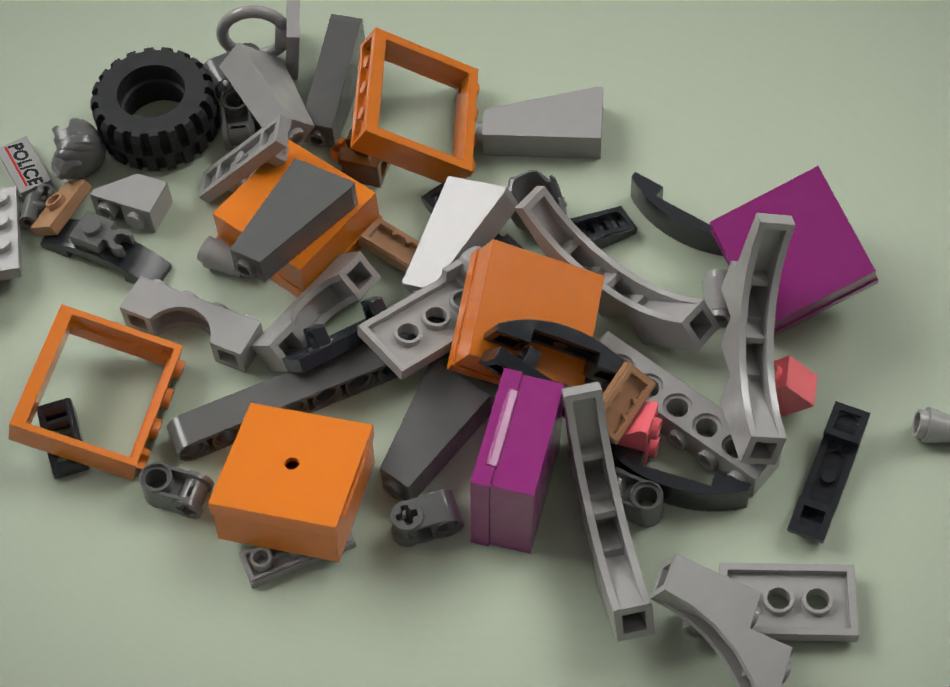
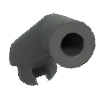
[19,183,55,229]

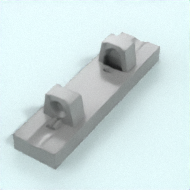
[199,114,292,204]

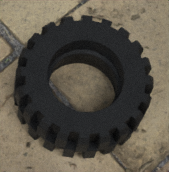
[90,47,220,171]

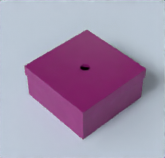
[709,166,878,336]
[470,368,565,554]

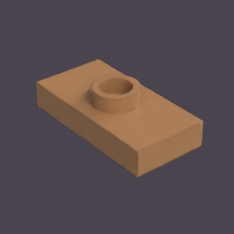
[30,179,92,237]
[358,218,419,274]
[603,362,657,445]

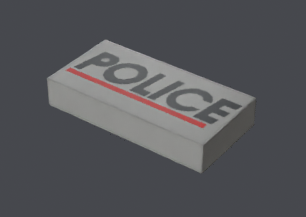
[0,136,54,200]

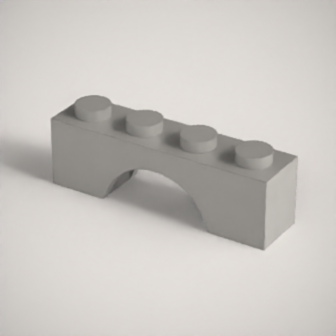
[251,251,381,372]
[119,276,263,373]

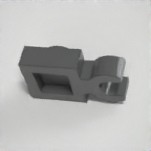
[69,211,135,258]

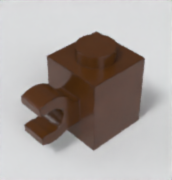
[338,129,390,188]

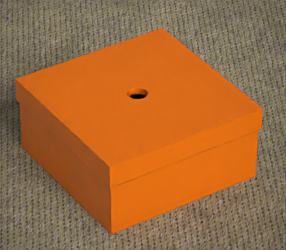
[212,139,382,298]
[447,239,604,388]
[208,403,375,562]

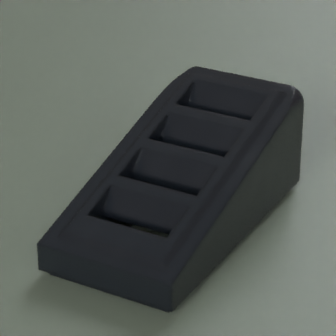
[570,206,637,249]
[37,398,90,479]

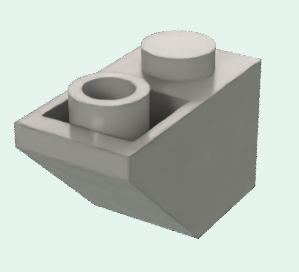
[90,173,173,232]

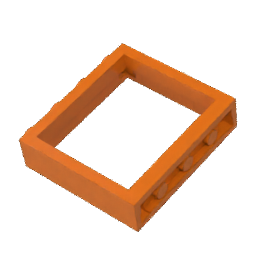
[350,27,480,183]
[8,304,186,481]

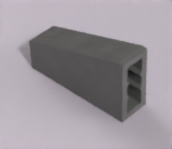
[305,14,365,148]
[230,158,358,282]
[380,360,492,500]

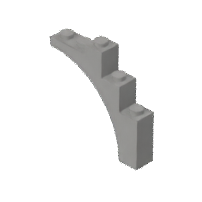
[514,186,720,350]
[720,213,795,465]
[561,381,655,642]
[650,554,793,687]

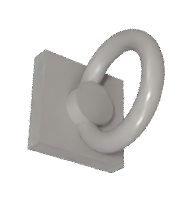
[216,0,300,80]

